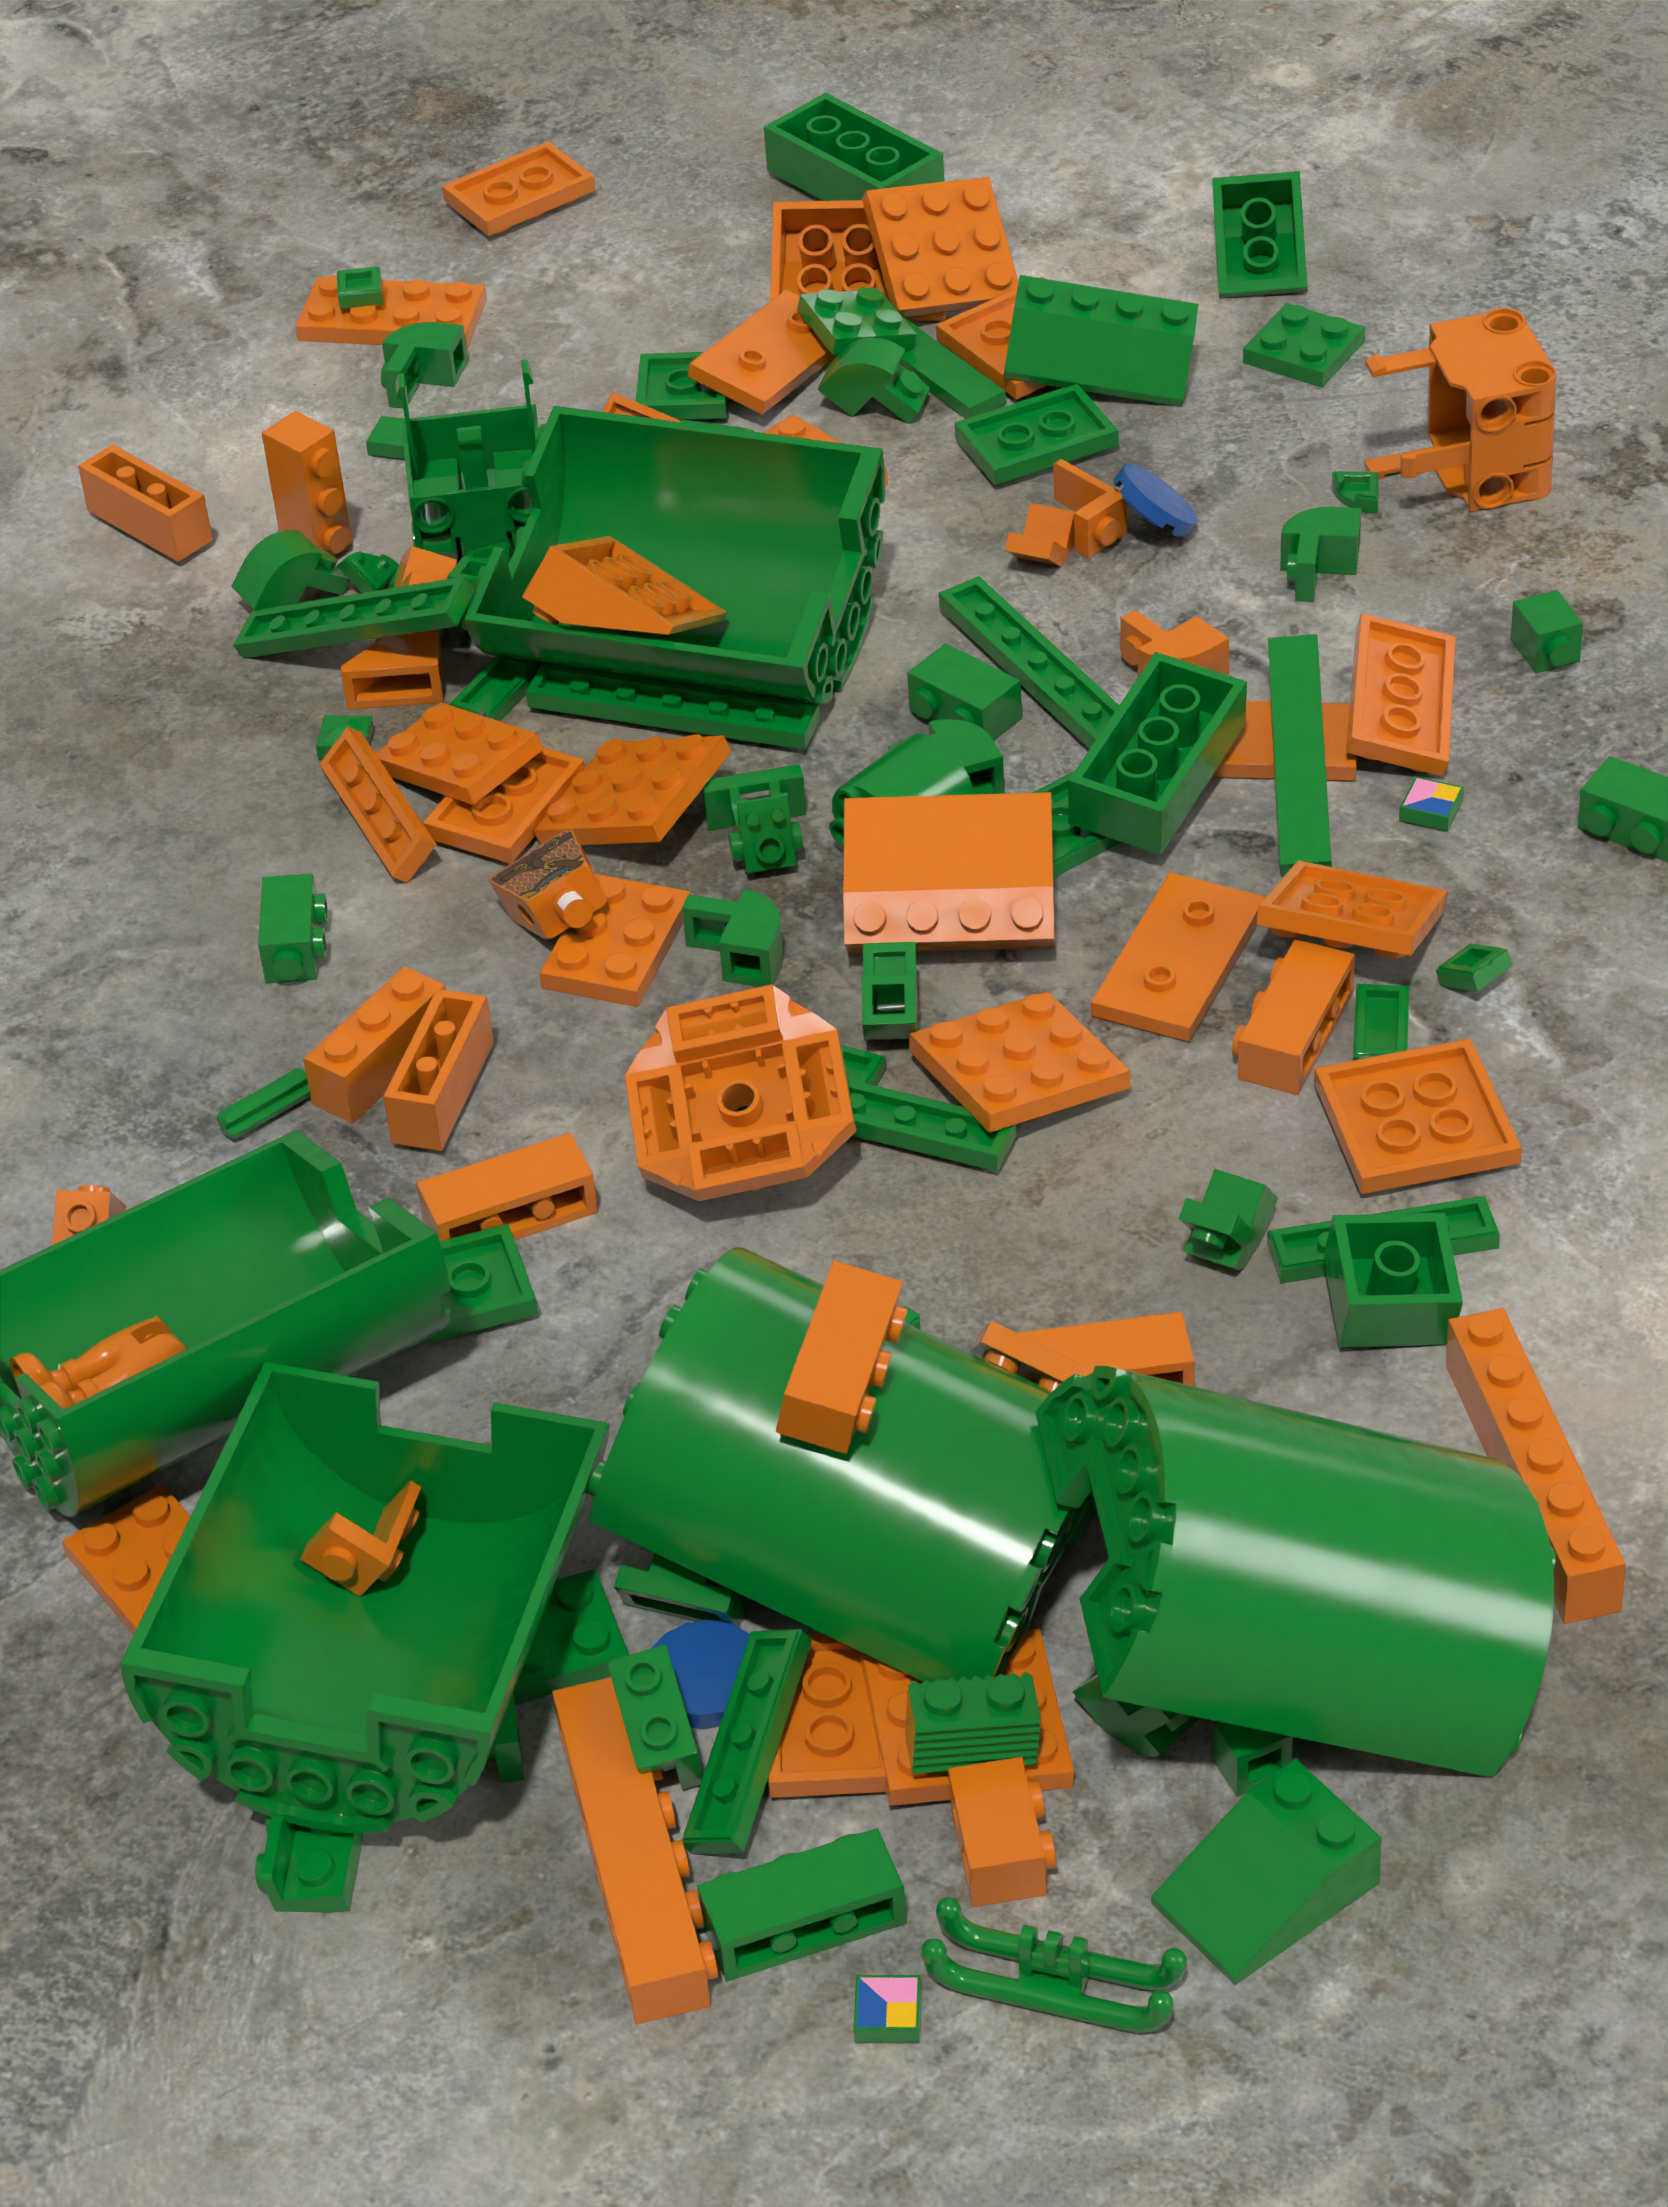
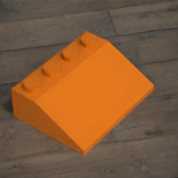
[770,200,946,322]
[522,536,728,635]
[843,792,1055,953]

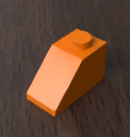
[341,629,444,710]

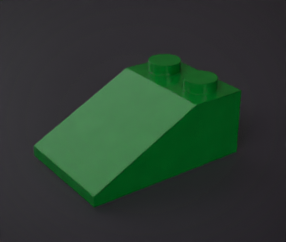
[1212,171,1308,298]
[1151,1758,1382,1985]

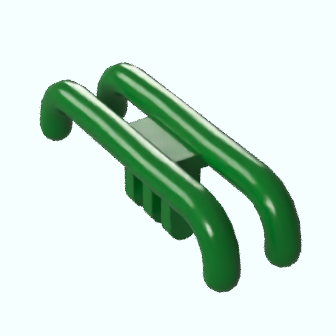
[921,1897,1187,2033]

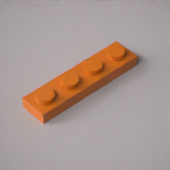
[319,726,436,883]

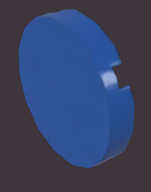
[1113,463,1198,537]
[652,1620,750,1729]

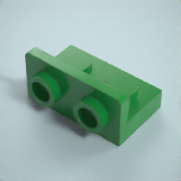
[608,1644,703,1790]
[255,1815,363,1913]

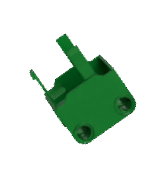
[396,359,539,559]

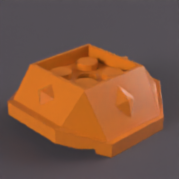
[625,984,857,1201]

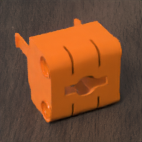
[1364,308,1557,512]

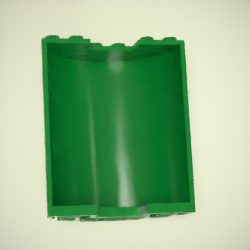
[461,406,885,703]
[0,1130,451,1517]
[588,1247,1097,1682]
[120,1362,610,1833]
[1035,1365,1556,1778]

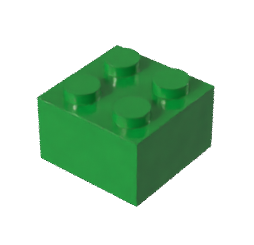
[1323,1213,1463,1347]

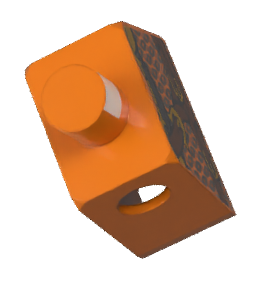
[488,827,608,940]

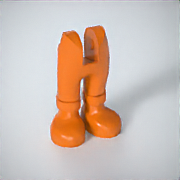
[10,1316,187,1409]

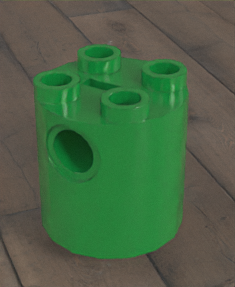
[829,733,975,847]

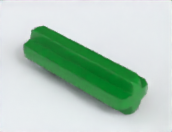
[217,1068,310,1139]

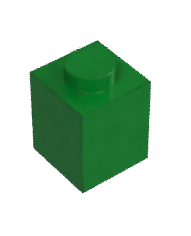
[1511,590,1583,674]

